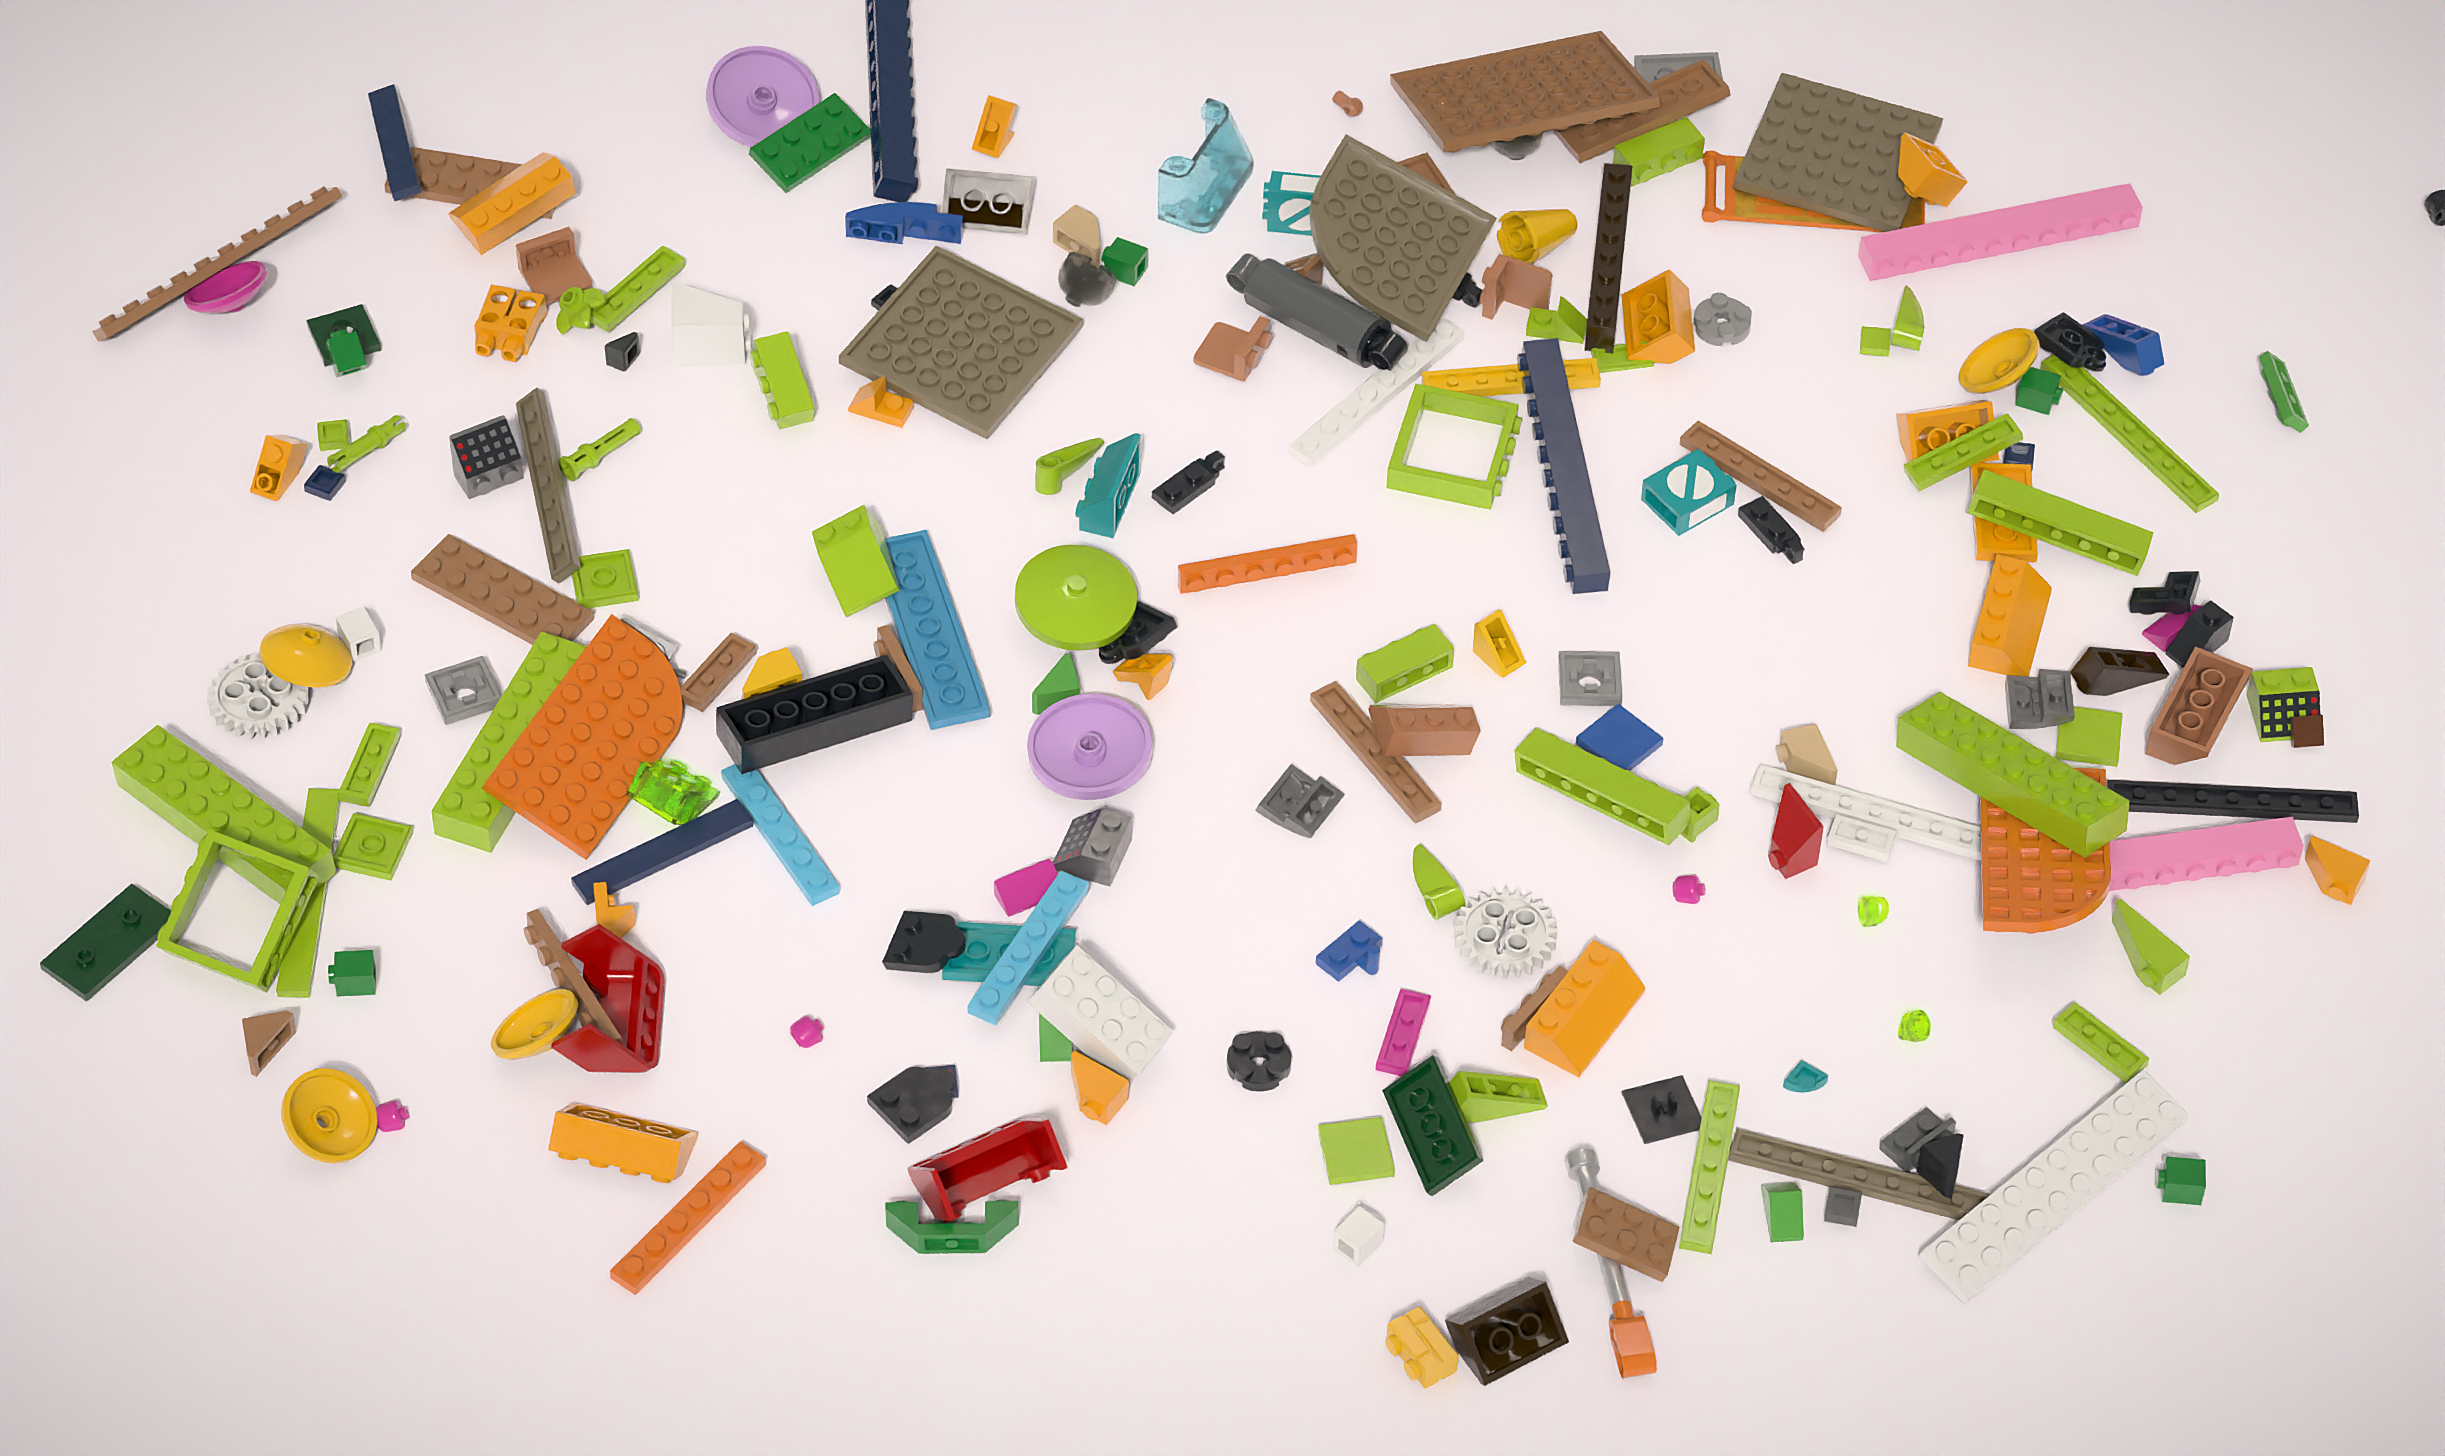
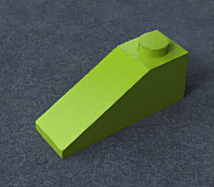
[2111,898,2190,995]
[1450,1071,1548,1123]

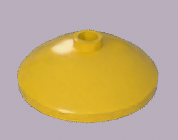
[1959,328,2039,394]
[259,624,352,688]
[491,989,578,1060]
[281,1068,377,1164]

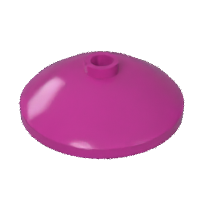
[184,261,268,314]

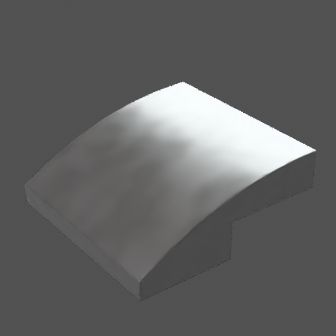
[2005,669,2075,729]
[1255,764,1345,838]

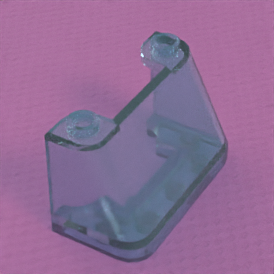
[1158,97,1254,234]

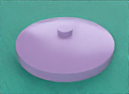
[705,46,819,147]
[1027,693,1152,800]

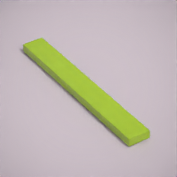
[2040,355,2220,513]
[276,788,340,998]

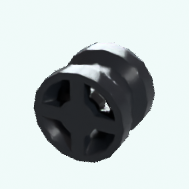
[2424,189,2445,226]

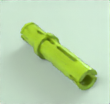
[327,415,406,473]

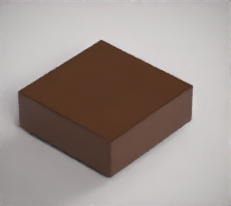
[2290,714,2324,748]

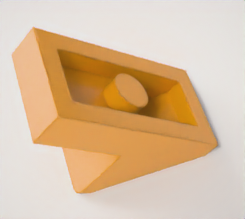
[971,95,1017,158]
[848,376,914,428]
[1112,654,1173,701]
[593,882,636,938]

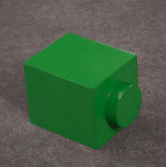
[1101,237,1148,287]
[325,329,367,378]
[2015,367,2064,415]
[328,950,376,997]
[2156,1156,2206,1205]

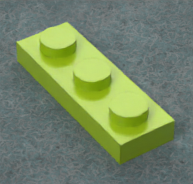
[338,722,400,807]
[2053,1002,2150,1083]

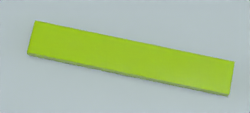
[1679,1080,1740,1254]

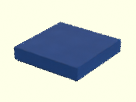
[1575,704,1664,771]

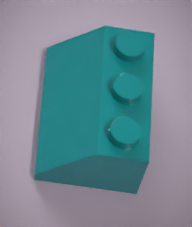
[1075,433,1141,539]

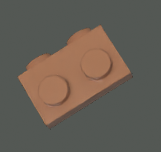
[515,227,592,305]
[1480,253,1553,320]
[1193,316,1273,382]

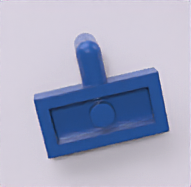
[1315,920,1383,982]

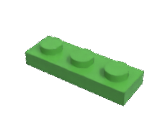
[2259,350,2309,433]

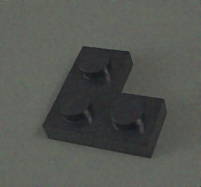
[2129,571,2201,615]

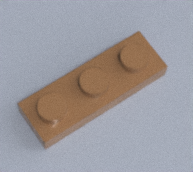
[873,625,923,713]
[680,632,756,712]
[1501,966,1568,1052]

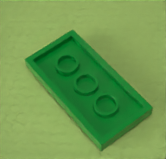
[749,93,871,193]

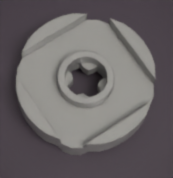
[1693,292,1752,346]

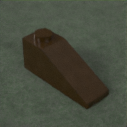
[2070,647,2170,696]

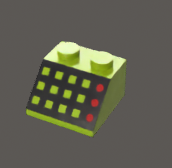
[2246,667,2321,742]

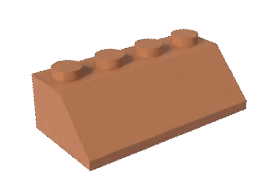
[2145,646,2253,765]

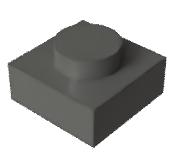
[1824,1187,1862,1227]

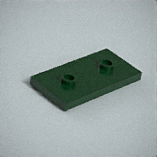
[39,883,171,1002]
[1382,1055,1484,1196]

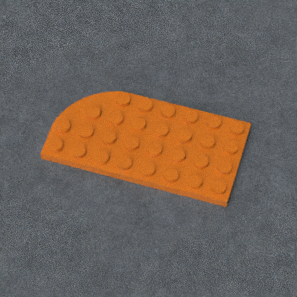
[481,614,683,860]
[1980,768,2111,934]

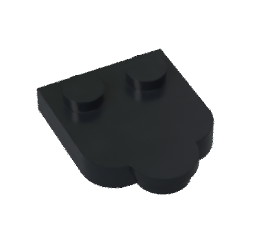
[2034,312,2107,372]
[1098,600,1177,664]
[882,911,966,973]
[867,1067,955,1144]

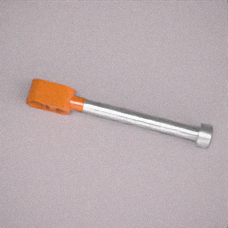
[1564,1149,1657,1378]

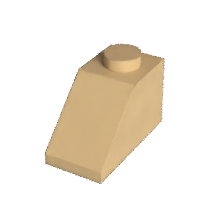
[1053,204,1100,270]
[1776,724,1838,785]

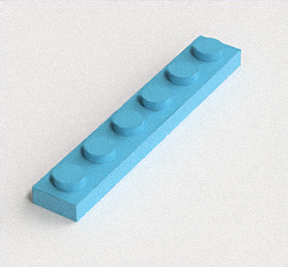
[721,764,840,906]
[967,871,1089,1026]

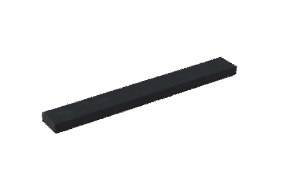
[2107,779,2359,823]

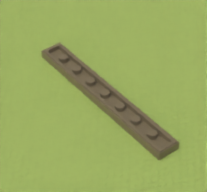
[515,387,581,584]
[1728,1129,1991,1220]

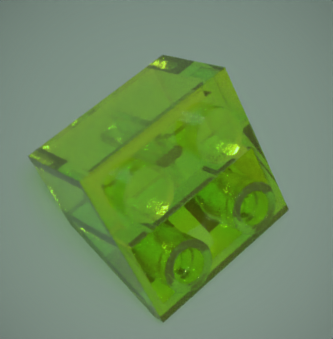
[626,759,720,825]

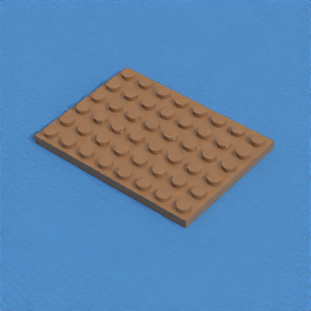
[1390,30,1660,153]

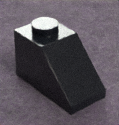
[2165,600,2234,668]

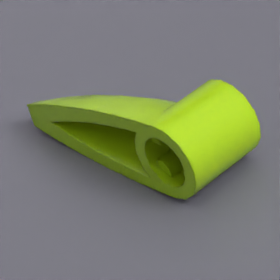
[1891,285,1925,351]
[1035,438,1105,495]
[1412,844,1466,920]

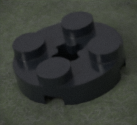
[1226,1031,1292,1092]

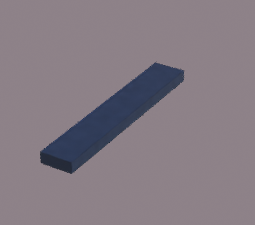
[368,84,422,201]
[571,799,753,905]

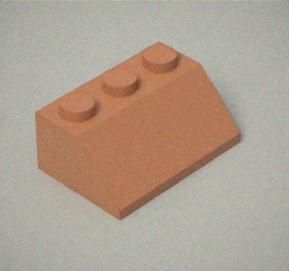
[1368,704,1481,756]

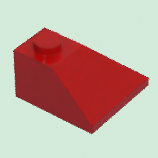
[1768,783,1824,879]

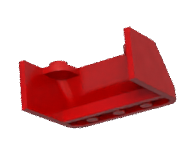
[551,924,665,1073]
[907,1117,1068,1223]

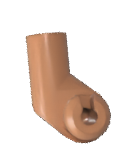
[1332,90,1364,117]

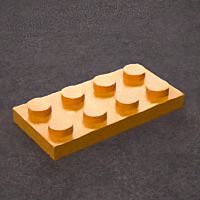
[1970,463,2038,563]

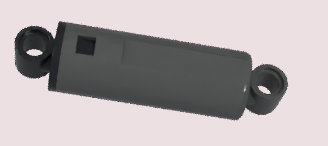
[1225,253,1408,371]

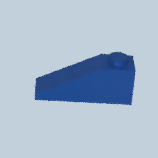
[2083,313,2165,376]

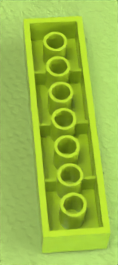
[431,632,587,853]
[1896,692,2129,858]
[111,724,337,904]

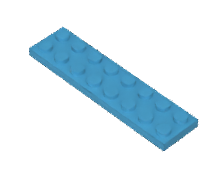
[885,530,990,730]

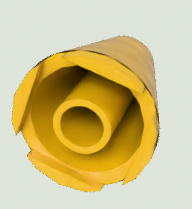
[1497,209,1578,265]

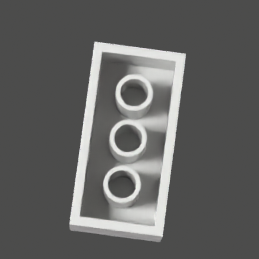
[1026,945,1174,1083]

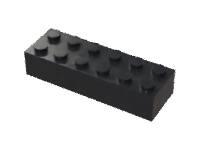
[716,655,913,774]

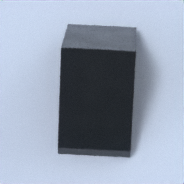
[1916,1133,1964,1199]

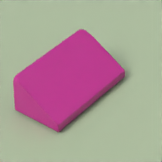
[2142,604,2202,652]
[994,859,1058,917]

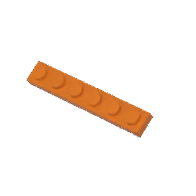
[1177,534,1357,594]
[609,1141,766,1296]

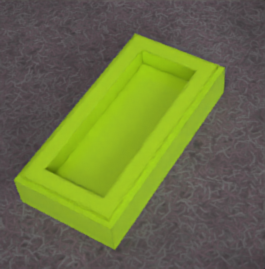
[1591,341,1655,373]

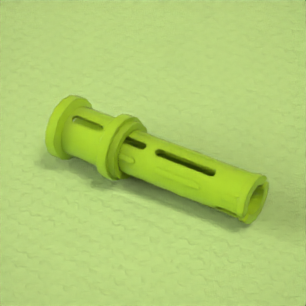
[558,418,641,481]

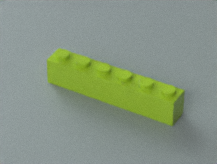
[1967,469,2154,576]
[1514,728,1691,846]

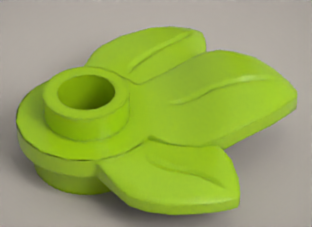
[556,287,607,335]

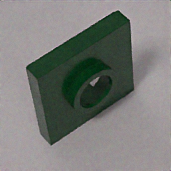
[306,304,381,367]

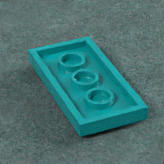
[942,922,1076,986]

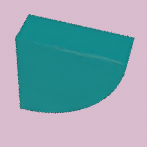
[1783,1060,1829,1093]

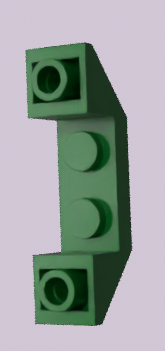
[885,1199,1019,1254]

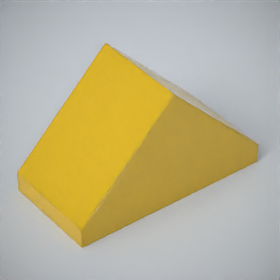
[1472,609,1527,678]

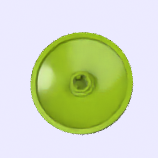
[1014,545,1137,651]

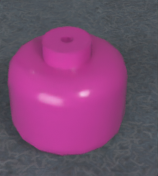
[1672,874,1706,904]
[789,1015,824,1048]
[376,1100,410,1132]

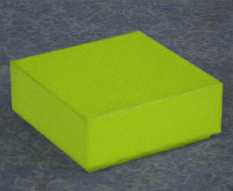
[1860,326,1891,357]
[317,419,349,451]

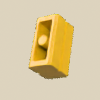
[1385,1306,1459,1389]

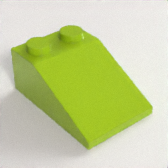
[811,505,900,617]

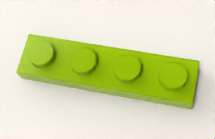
[591,245,685,333]
[1903,413,2024,492]

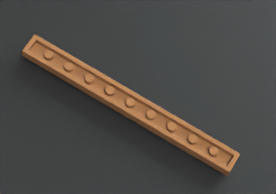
[92,186,342,341]

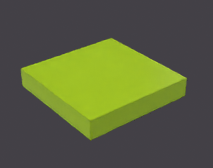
[571,549,639,609]
[2055,706,2123,767]
[333,813,413,881]
[1318,1117,1395,1185]

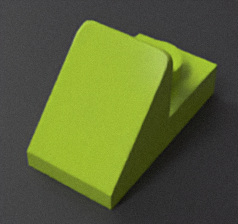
[1526,296,1587,344]

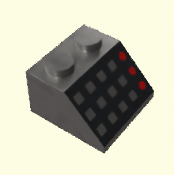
[449,415,524,499]
[1052,808,1132,887]

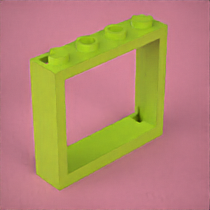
[1386,383,1523,510]
[156,829,320,993]

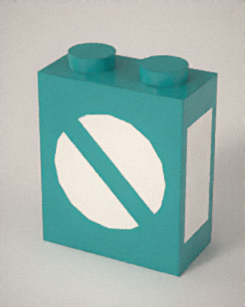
[1262,171,1321,236]
[1641,449,1737,536]

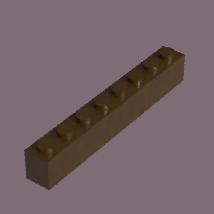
[1584,163,1633,353]

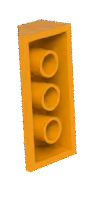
[448,152,576,255]
[1968,554,2052,677]
[1524,940,1646,1078]
[548,1102,699,1183]

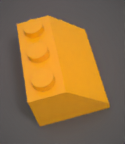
[1621,269,1695,364]
[1896,400,1999,463]

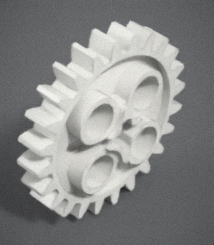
[206,652,309,739]
[1453,888,1558,980]

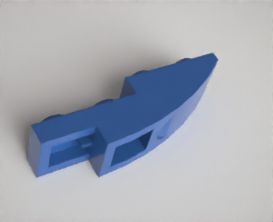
[845,202,963,244]

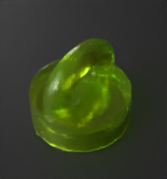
[1857,895,1890,927]
[1897,1009,1931,1043]

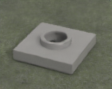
[1558,651,1623,706]
[424,656,502,725]

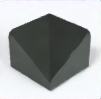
[604,332,640,372]

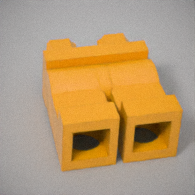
[474,284,547,362]

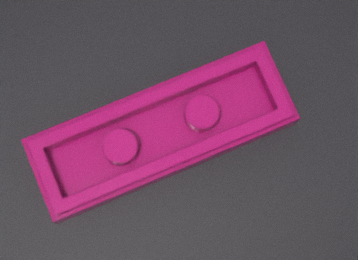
[1375,988,1431,1076]

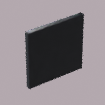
[1621,1075,1702,1144]

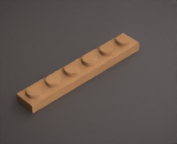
[1679,420,1842,532]
[1310,681,1441,824]
[524,909,621,1044]

